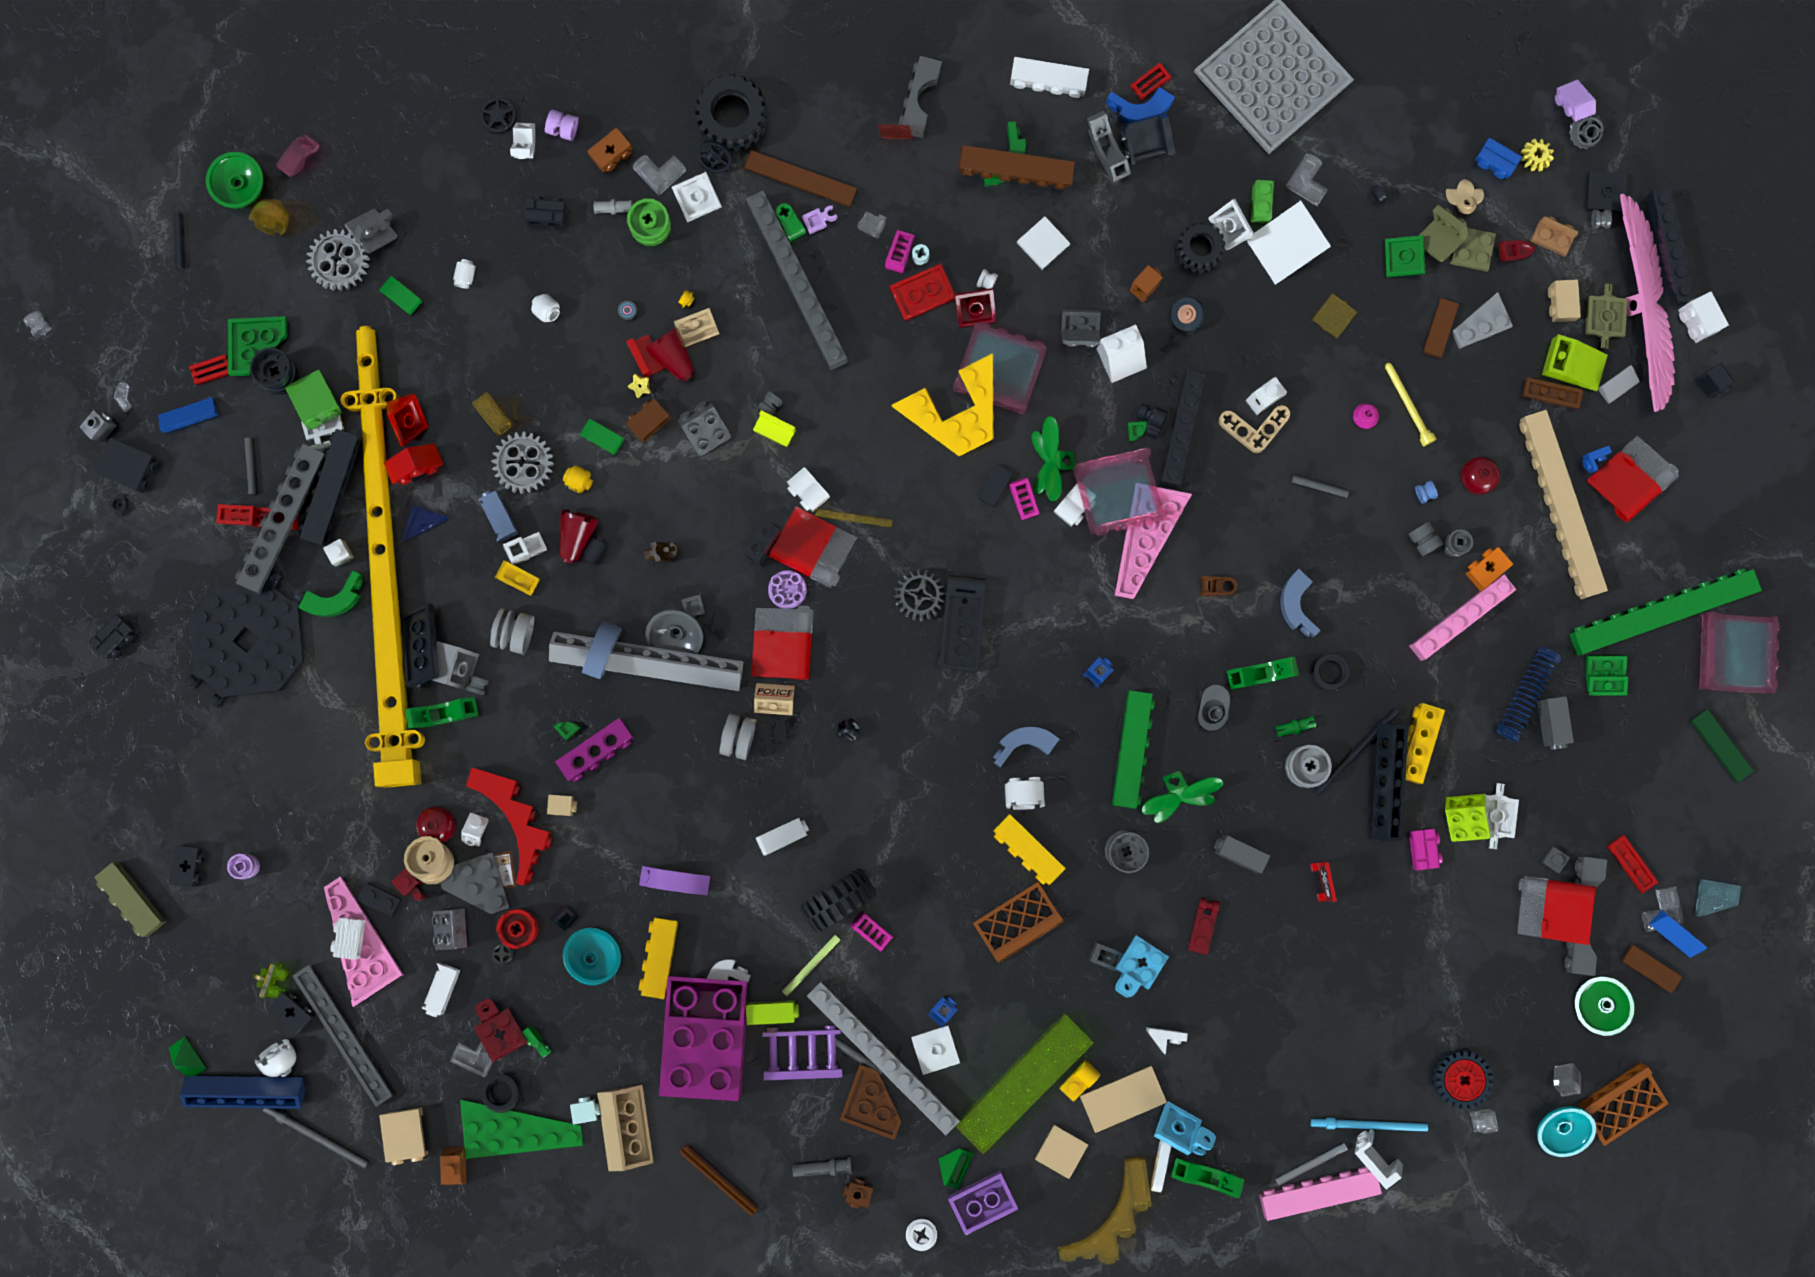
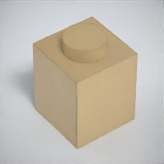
[547,795,577,816]

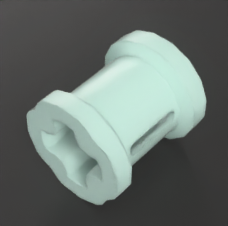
[912,244,929,266]

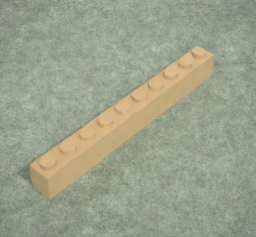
[1519,410,1608,599]

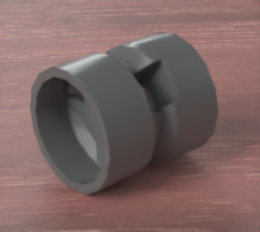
[1408,521,1444,557]
[1442,530,1473,557]

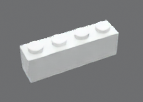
[1010,57,1089,98]

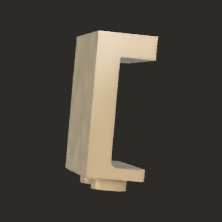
[379,1107,428,1165]

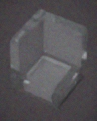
[857,212,886,239]
[1554,1063,1581,1097]

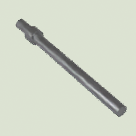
[263,1108,368,1169]

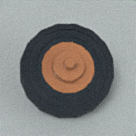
[1171,297,1205,331]

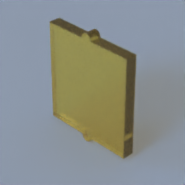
[1312,293,1357,338]

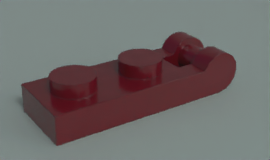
[1188,897,1220,955]

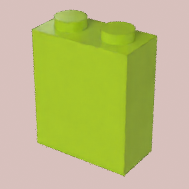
[746,1000,799,1025]

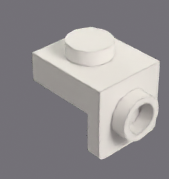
[461,813,488,847]

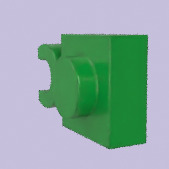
[522,1025,552,1058]

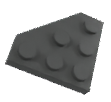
[440,853,511,914]

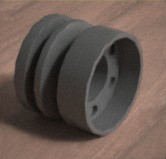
[1104,830,1149,873]

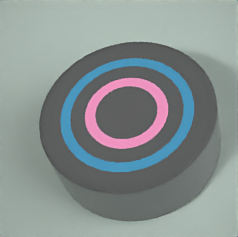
[618,301,637,321]

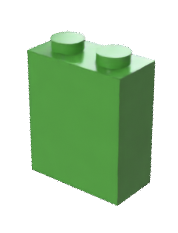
[285,370,343,431]

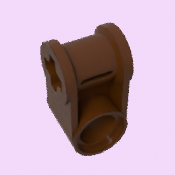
[1200,576,1237,597]

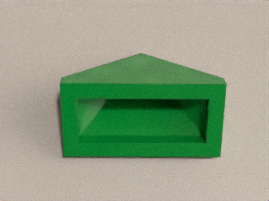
[169,1036,207,1076]
[939,1148,974,1190]

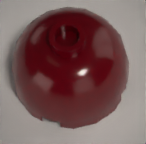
[1460,457,1500,495]
[416,806,456,843]

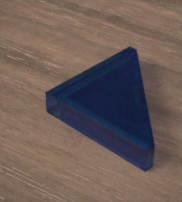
[402,506,448,541]

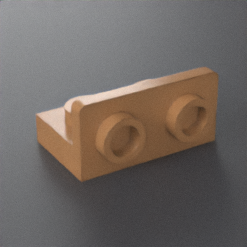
[1530,216,1578,257]

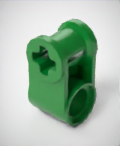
[776,203,806,242]

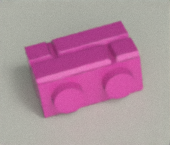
[1409,829,1442,870]

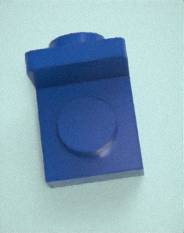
[1582,446,1612,473]

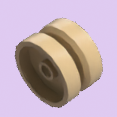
[404,836,454,884]

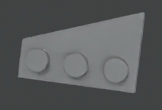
[1452,292,1513,349]

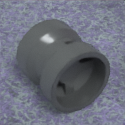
[757,391,783,416]

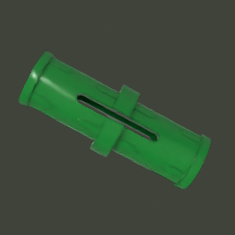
[1275,716,1316,738]

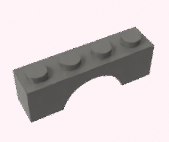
[898,56,942,138]

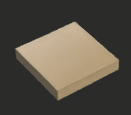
[1035,1125,1088,1179]

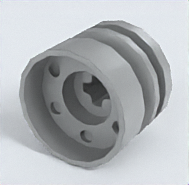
[490,608,534,655]

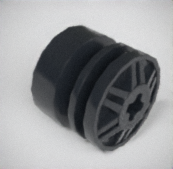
[250,347,299,395]

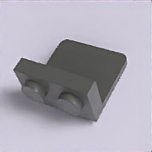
[1061,309,1101,347]
[677,400,731,456]

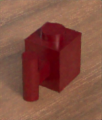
[391,868,426,900]

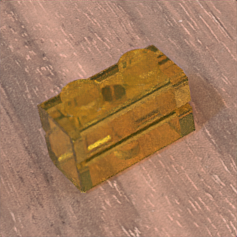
[472,392,513,437]

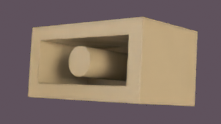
[1548,280,1581,322]

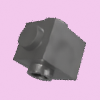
[80,410,117,443]

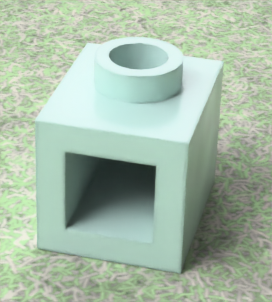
[570,1096,601,1125]

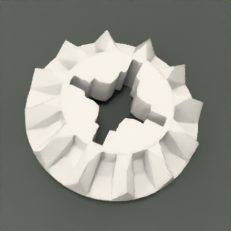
[906,1218,937,1251]

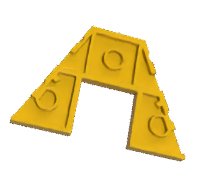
[892,353,994,456]

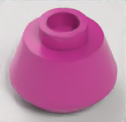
[1353,403,1379,429]

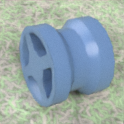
[1415,481,1438,504]

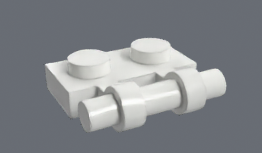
[301,415,345,452]

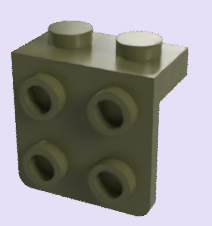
[1419,205,1468,262]

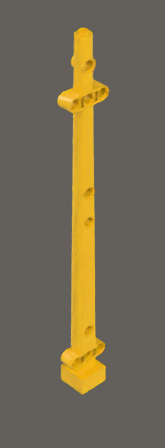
[341,326,425,788]

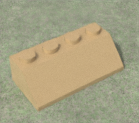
[598,1085,654,1171]

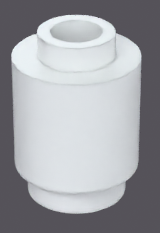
[453,259,476,289]

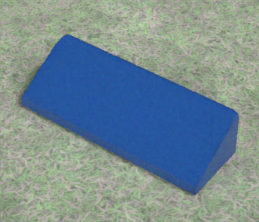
[158,397,219,433]
[1649,910,1707,958]

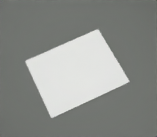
[1246,201,1331,285]

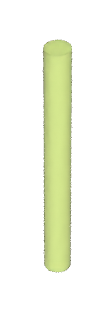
[782,935,840,996]

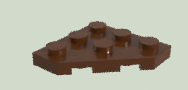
[840,1064,901,1140]

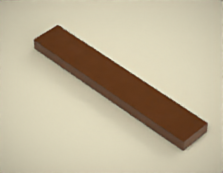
[744,150,857,207]

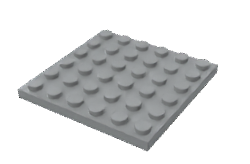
[1194,0,1354,154]

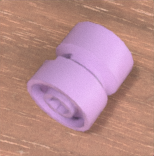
[545,109,578,141]
[227,854,260,879]

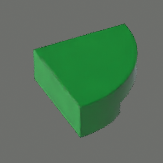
[1128,421,1147,442]
[553,722,581,741]

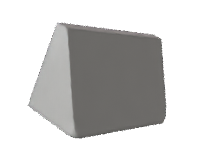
[1598,365,1639,404]

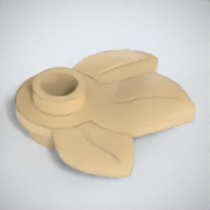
[1446,179,1484,214]

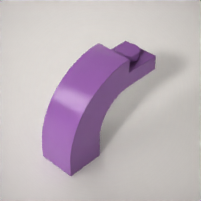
[639,866,710,895]

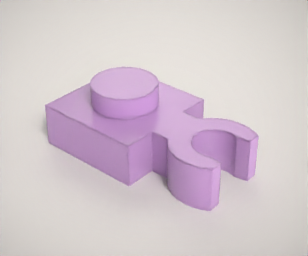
[802,206,837,234]

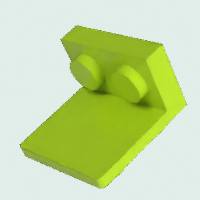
[1445,794,1491,842]

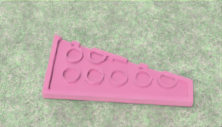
[1114,483,1192,599]
[324,877,404,1007]

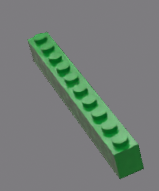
[1569,568,1762,656]

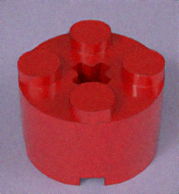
[496,909,539,949]

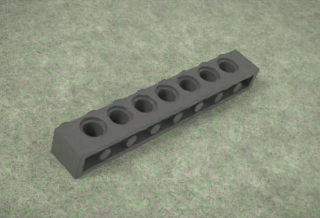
[235,444,324,594]

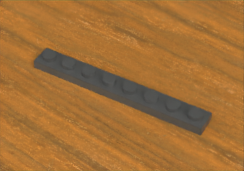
[293,965,394,1107]

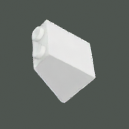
[1097,325,1147,383]

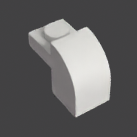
[510,123,535,159]
[503,532,547,565]
[707,959,751,983]

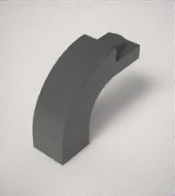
[1087,111,1131,182]

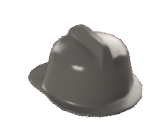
[1198,685,1230,731]

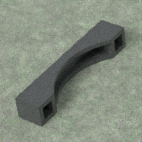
[1565,857,1607,976]

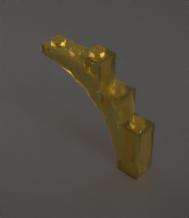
[1058,1157,1152,1264]

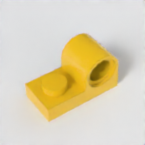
[495,561,540,596]
[1059,1060,1100,1102]

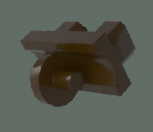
[644,541,678,563]

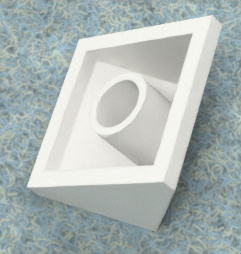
[1208,199,1253,251]

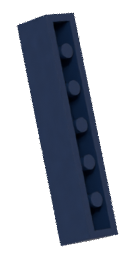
[180,1076,305,1109]

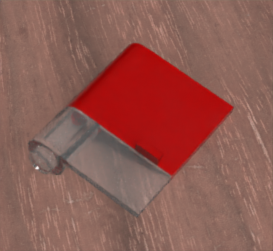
[1587,436,1679,522]
[769,506,857,588]
[751,606,813,680]
[1517,876,1597,945]

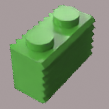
[1250,180,1274,224]

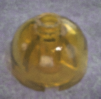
[249,199,289,235]

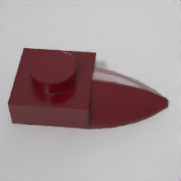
[1499,240,1536,261]

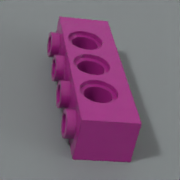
[555,718,634,782]

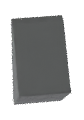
[1088,942,1123,971]

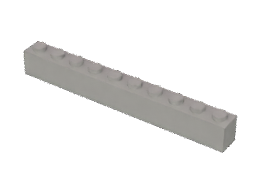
[549,632,744,691]
[807,981,960,1135]

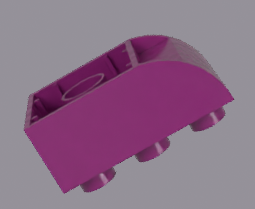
[659,976,748,1101]

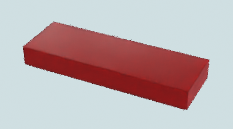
[1607,835,1658,893]

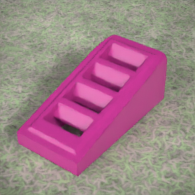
[885,230,915,273]
[1008,477,1040,520]
[850,911,893,952]

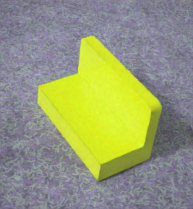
[753,410,796,447]

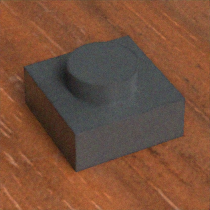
[682,595,705,617]
[1541,847,1570,874]

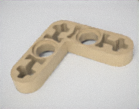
[1219,406,1290,453]

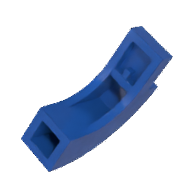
[1106,87,1175,123]

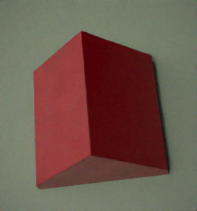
[954,288,996,328]

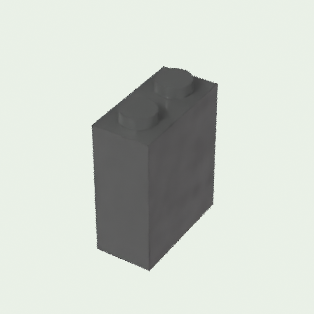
[1537,696,1574,750]
[1214,836,1270,874]

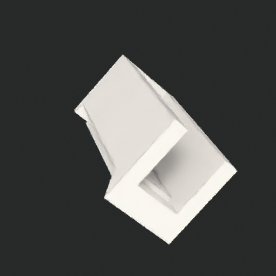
[422,962,461,1017]

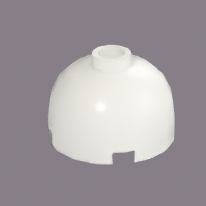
[255,1039,296,1077]

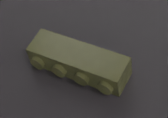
[94,862,167,937]

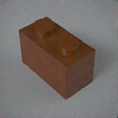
[625,399,671,444]

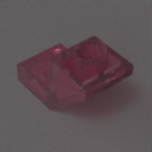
[276,135,319,177]

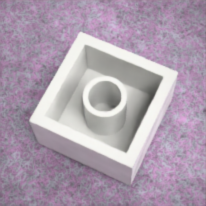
[1679,292,1729,343]

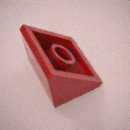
[387,394,429,447]

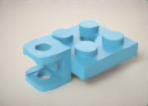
[1115,935,1169,998]
[1154,1101,1216,1156]

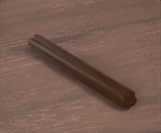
[680,1145,758,1216]

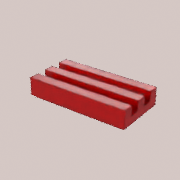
[1130,63,1171,101]
[189,355,229,385]

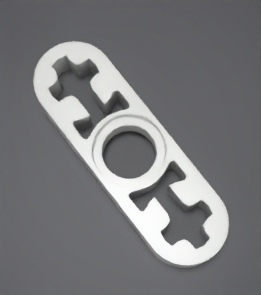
[1151,1140,1171,1193]

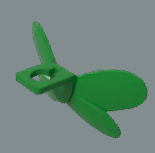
[1031,416,1075,501]
[1142,771,1223,823]

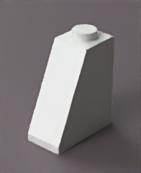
[756,818,809,856]

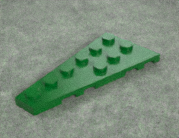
[460,1099,584,1159]

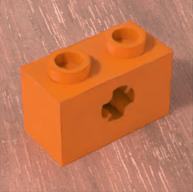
[1465,547,1513,591]

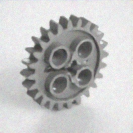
[306,229,370,291]
[491,432,555,494]

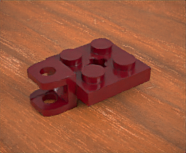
[474,998,527,1063]

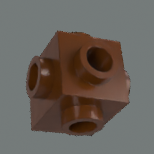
[843,1178,873,1209]

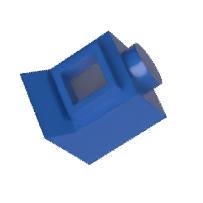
[1083,657,1113,688]
[927,996,957,1028]

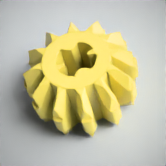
[1521,139,1554,172]

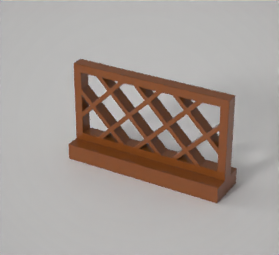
[973,882,1063,964]
[1576,1062,1669,1146]

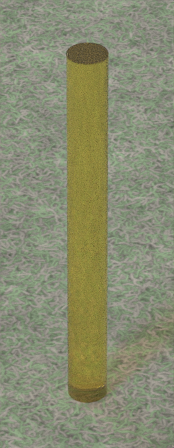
[816,509,892,527]

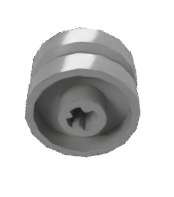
[720,713,756,760]
[1285,745,1332,788]

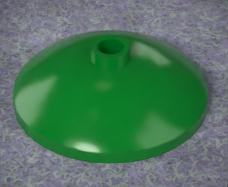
[206,152,264,209]
[1575,976,1635,1036]

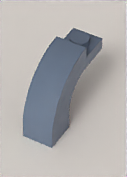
[1281,569,1320,637]
[582,621,623,679]
[993,727,1059,768]

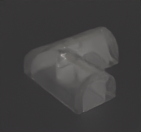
[1286,154,1328,206]
[633,155,686,196]
[1641,886,1685,932]
[450,1037,501,1078]

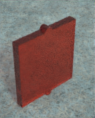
[878,124,913,139]

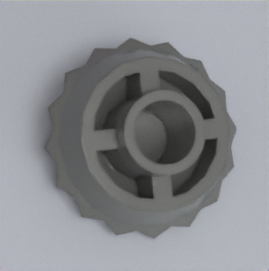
[1569,114,1604,149]

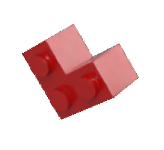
[384,443,443,485]

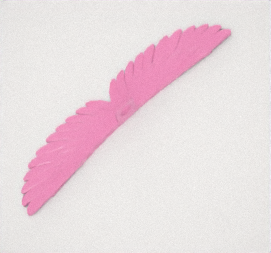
[1620,193,1675,412]

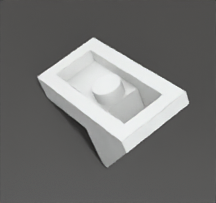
[1146,1027,1188,1054]

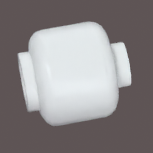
[531,294,560,322]

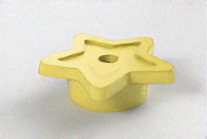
[628,374,651,398]

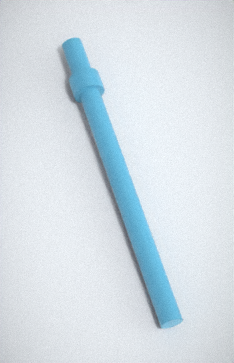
[1310,1117,1428,1131]

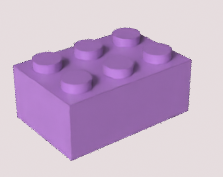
[948,1170,1018,1235]

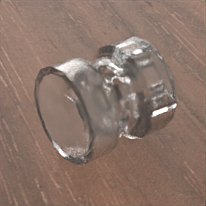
[24,311,51,337]

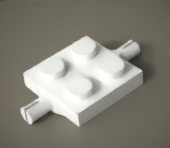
[1486,783,1519,849]

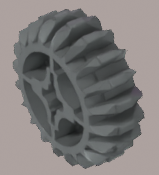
[894,569,946,621]

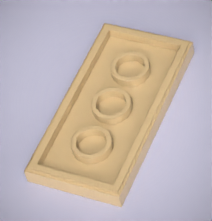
[1080,1066,1167,1133]

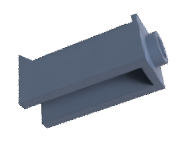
[478,490,519,543]

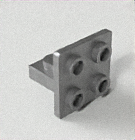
[345,209,398,254]
[432,909,467,950]

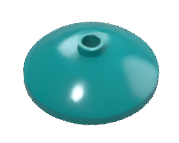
[563,928,621,985]
[1537,1106,1596,1157]

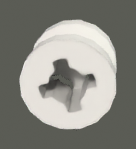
[977,269,998,289]

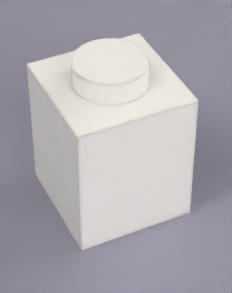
[323,539,354,567]

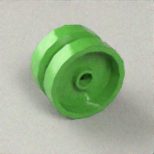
[627,199,671,246]

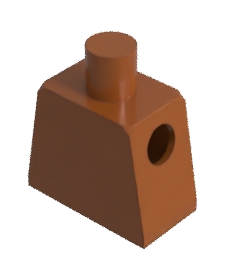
[440,1146,467,1185]

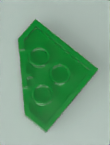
[228,316,287,376]

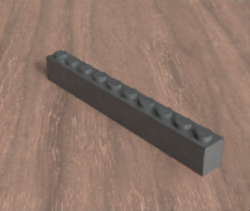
[746,190,847,371]

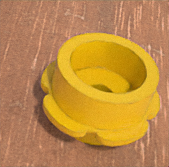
[678,290,695,308]

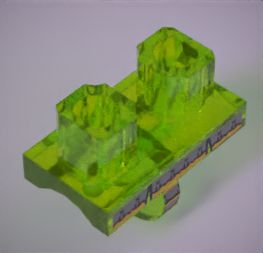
[253,962,289,999]

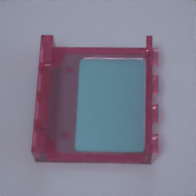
[953,322,1047,414]
[1073,447,1168,536]
[1700,612,1780,694]

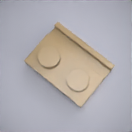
[674,308,719,347]

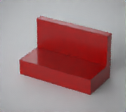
[626,335,665,378]

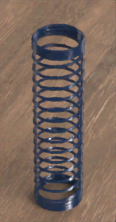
[1496,647,1562,742]

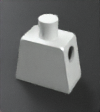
[1246,377,1287,415]

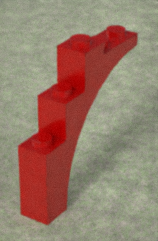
[466,768,553,886]

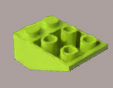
[1542,334,1608,391]

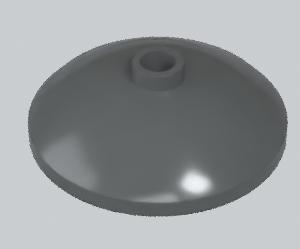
[645,609,703,654]

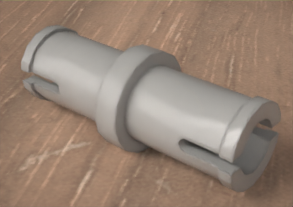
[594,199,633,215]

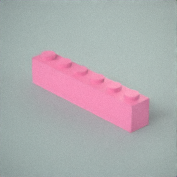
[1409,574,1516,661]
[1259,1166,1382,1221]

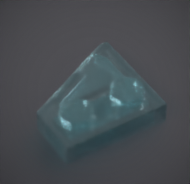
[1695,879,1741,917]

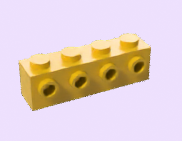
[1405,703,1445,784]

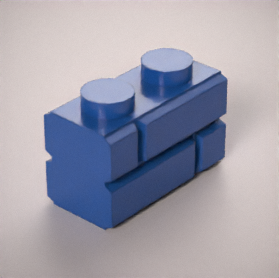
[1475,137,1522,179]

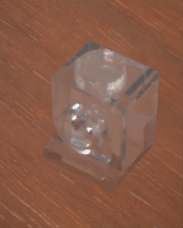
[1470,1109,1499,1134]

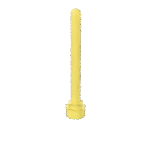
[1385,363,1437,447]

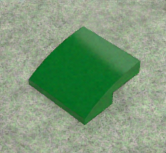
[1586,655,1628,695]

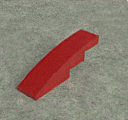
[216,504,299,530]

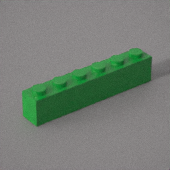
[1112,691,1155,809]

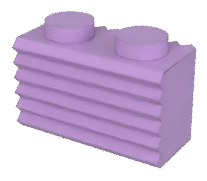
[1555,80,1596,122]

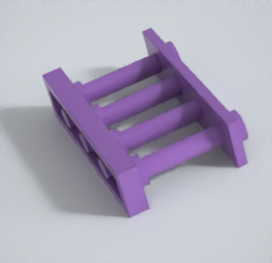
[762,1025,842,1080]

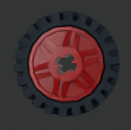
[1433,1050,1494,1109]

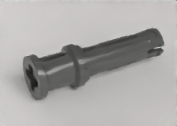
[793,1157,852,1177]

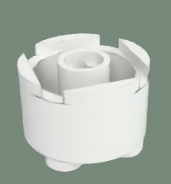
[1005,777,1045,810]

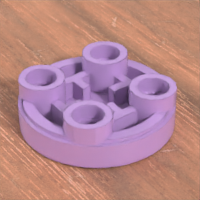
[768,570,807,609]

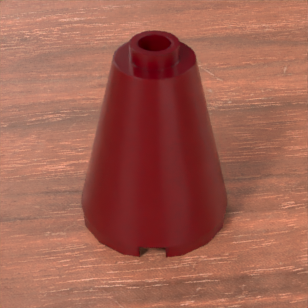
[646,327,695,382]
[559,509,599,564]

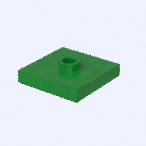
[1385,235,1425,277]

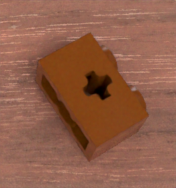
[587,128,633,173]
[1129,265,1163,303]

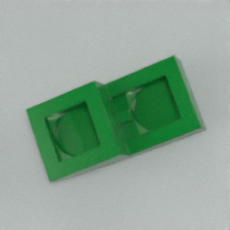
[379,276,422,315]
[580,419,624,455]

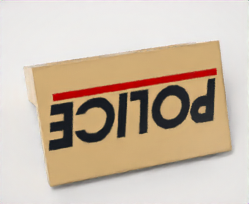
[754,683,795,715]

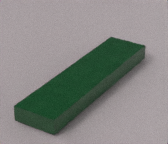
[1690,709,1754,783]

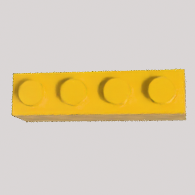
[993,814,1066,885]
[639,917,679,999]

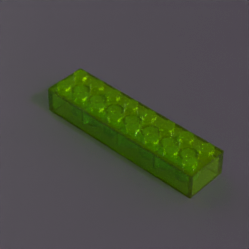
[955,1013,1094,1154]

